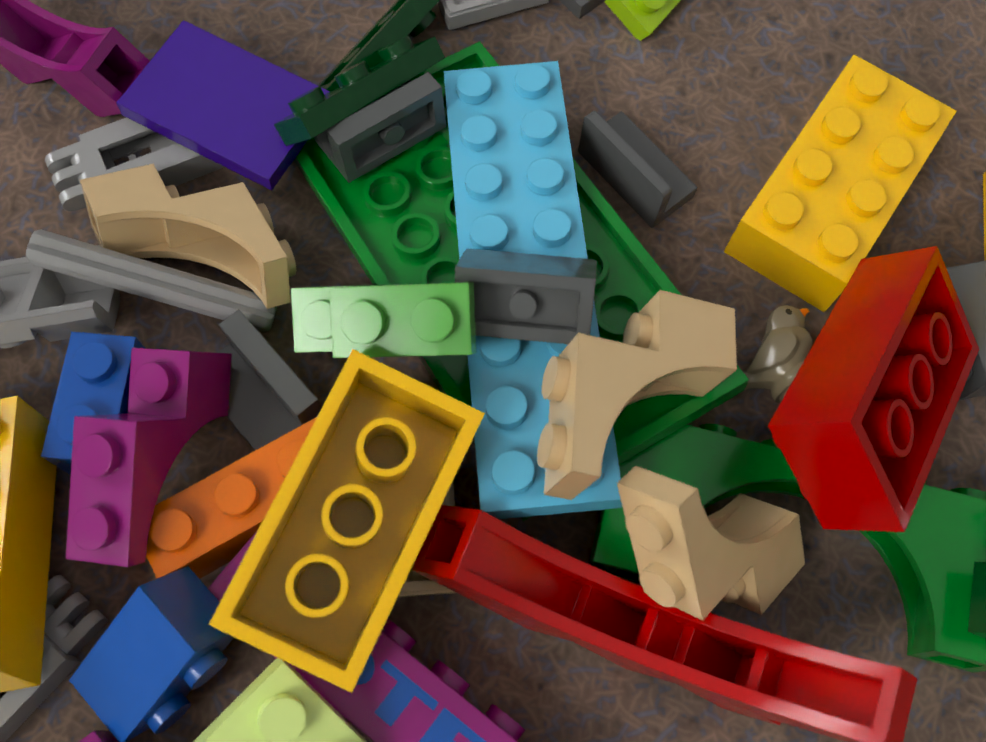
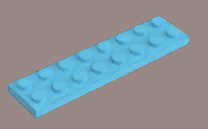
[444,61,622,519]

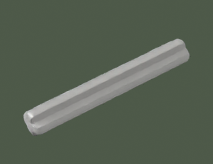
[26,229,277,332]

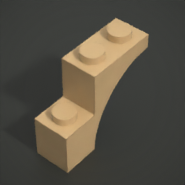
[80,164,296,309]
[537,290,737,500]
[617,466,805,621]

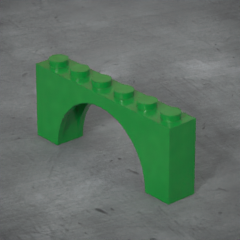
[588,424,986,672]

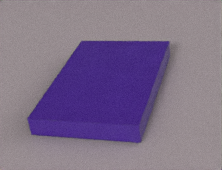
[116,20,330,191]

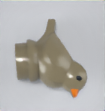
[744,305,814,403]

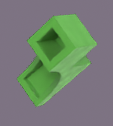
[291,282,476,358]

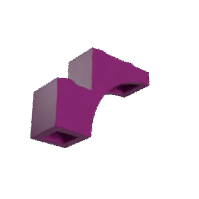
[0,0,150,117]
[66,348,232,567]

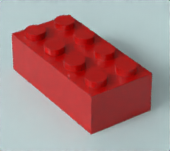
[768,246,979,532]

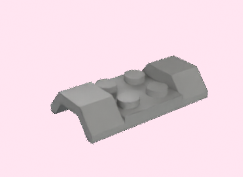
[0,245,120,348]

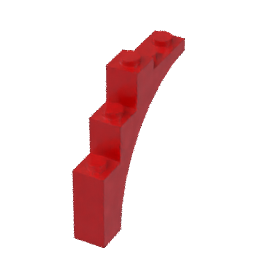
[412,505,918,742]

